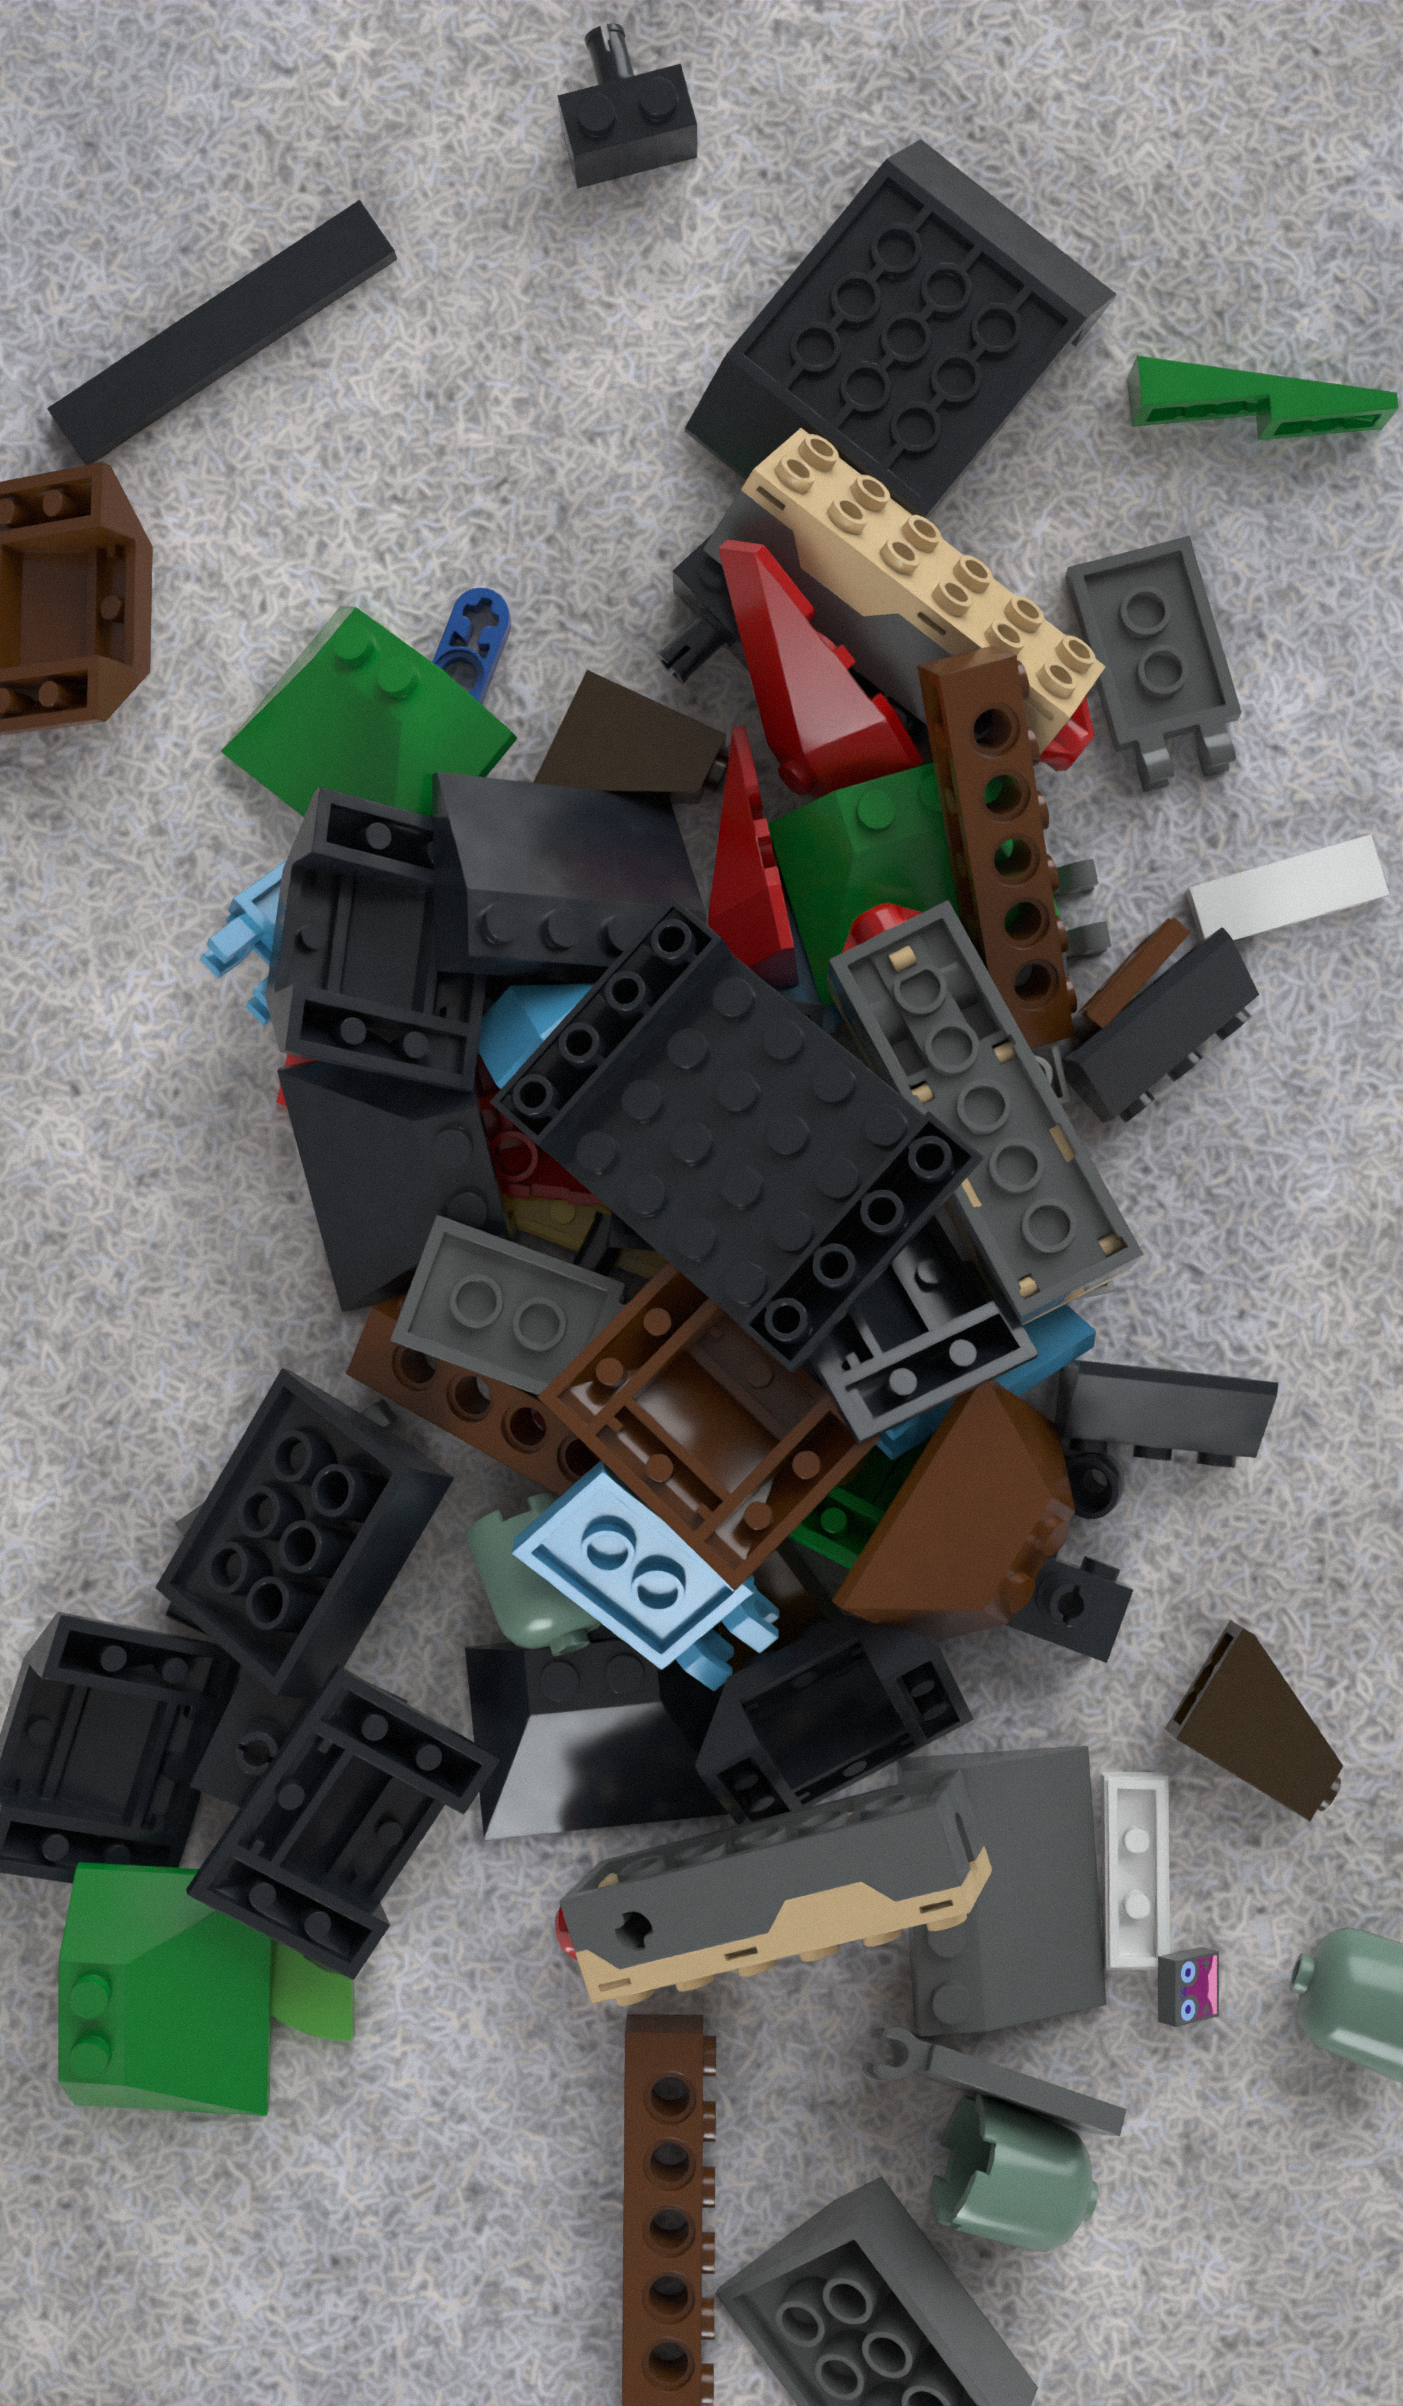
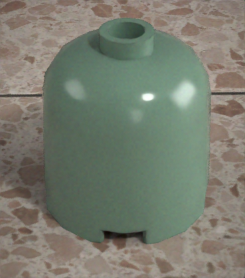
[465,1492,602,1656]
[1289,1927,1403,2084]
[932,2094,1098,2252]

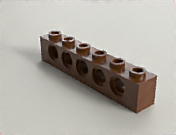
[917,646,1077,1049]
[346,1294,599,1497]
[622,2014,716,2406]

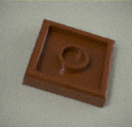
[1072,917,1191,1042]

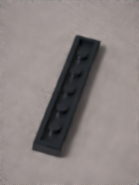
[47,200,397,465]

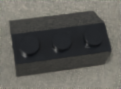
[1061,927,1259,1123]
[1055,1360,1278,1468]

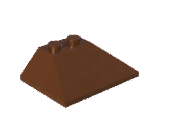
[0,462,153,736]
[537,1261,880,1591]
[832,1379,1075,1642]

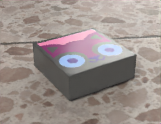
[1158,1947,1219,2027]

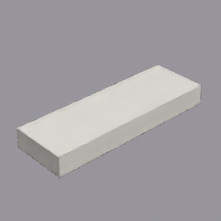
[1185,834,1390,942]
[1101,1772,1170,1970]

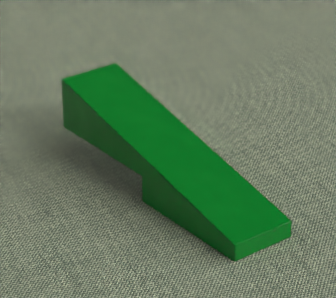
[1127,355,1399,440]

